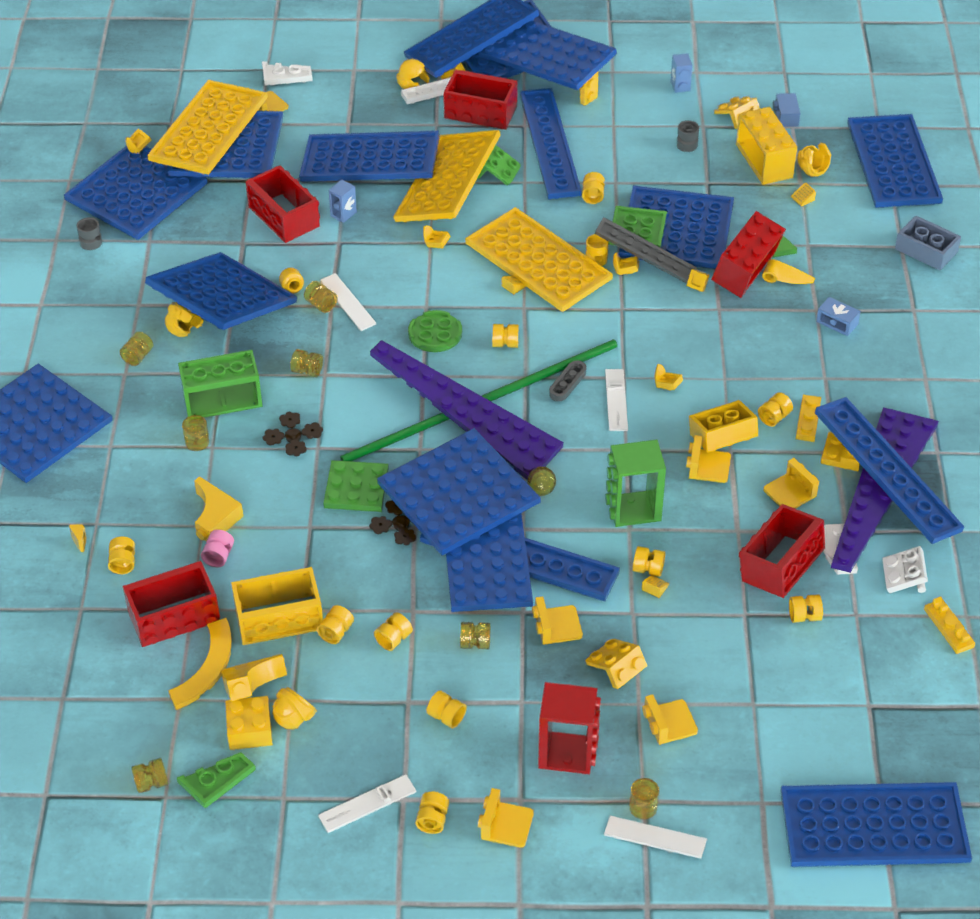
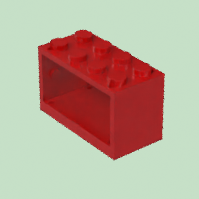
[443,69,517,130]
[245,165,320,243]
[711,211,786,298]
[739,504,825,598]
[123,561,220,647]
[538,682,601,774]

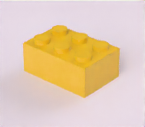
[689,400,758,452]

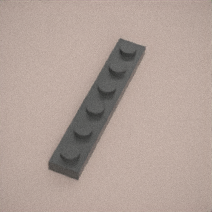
[594,217,696,284]

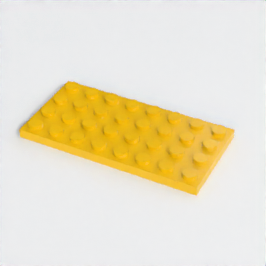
[147,80,268,175]
[393,130,501,222]
[465,207,613,312]

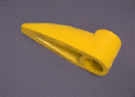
[762,259,815,284]

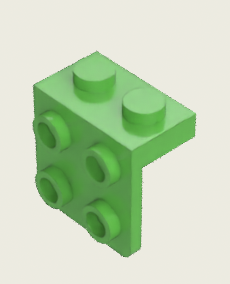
[478,145,521,185]

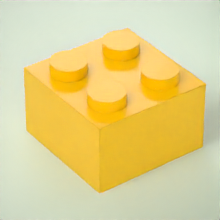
[225,696,273,750]

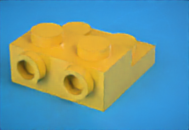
[821,432,860,471]

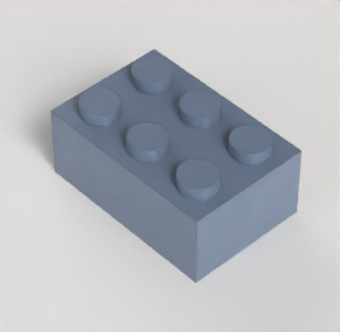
[895,215,961,271]

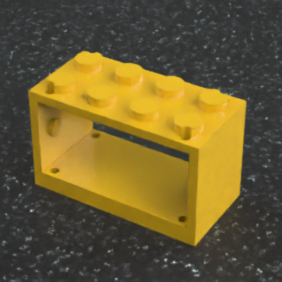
[736,107,797,185]
[231,567,323,645]

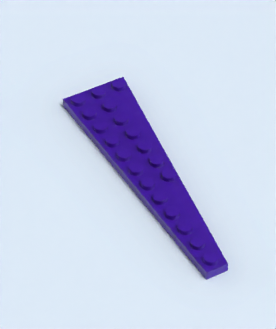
[370,340,564,483]
[831,407,939,573]

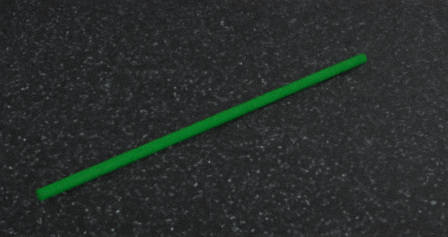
[340,339,617,461]

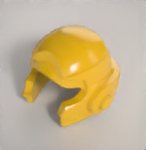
[396,59,430,89]
[797,143,831,177]
[165,302,204,337]
[272,687,317,730]

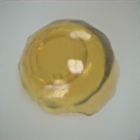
[527,466,556,496]

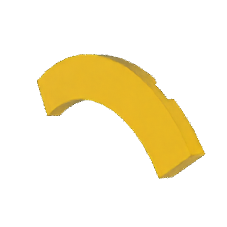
[168,618,232,710]

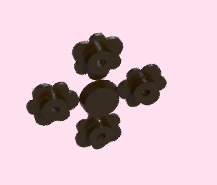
[262,412,323,456]
[369,500,416,546]

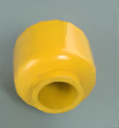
[279,268,304,293]

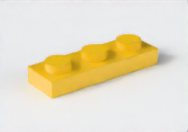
[796,394,821,442]

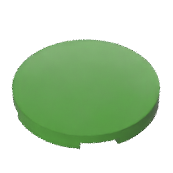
[408,310,462,352]

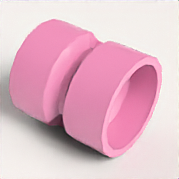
[201,529,234,568]

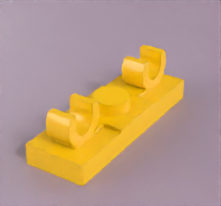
[924,596,975,654]

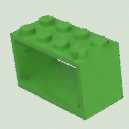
[178,350,263,420]
[605,440,666,527]

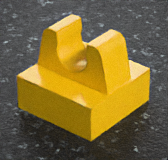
[686,269,710,292]

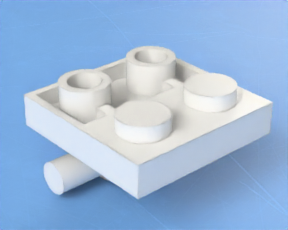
[882,546,928,593]

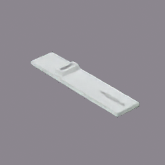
[320,273,376,331]
[605,369,628,431]
[318,775,416,833]
[604,816,707,859]

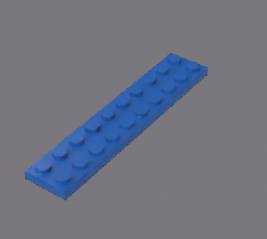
[520,88,582,199]
[815,397,965,544]
[420,534,620,601]

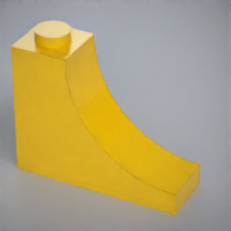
[194,476,244,542]
[221,654,287,701]

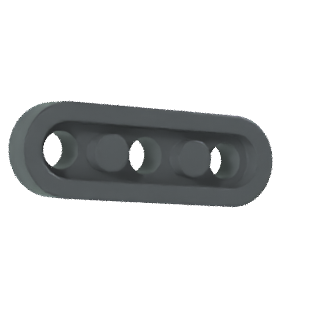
[549,361,586,401]

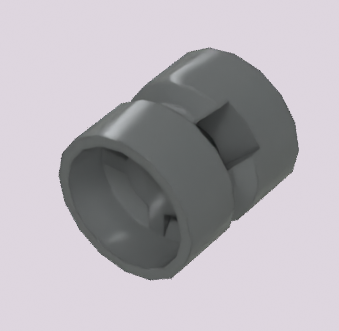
[677,120,699,152]
[76,217,102,250]

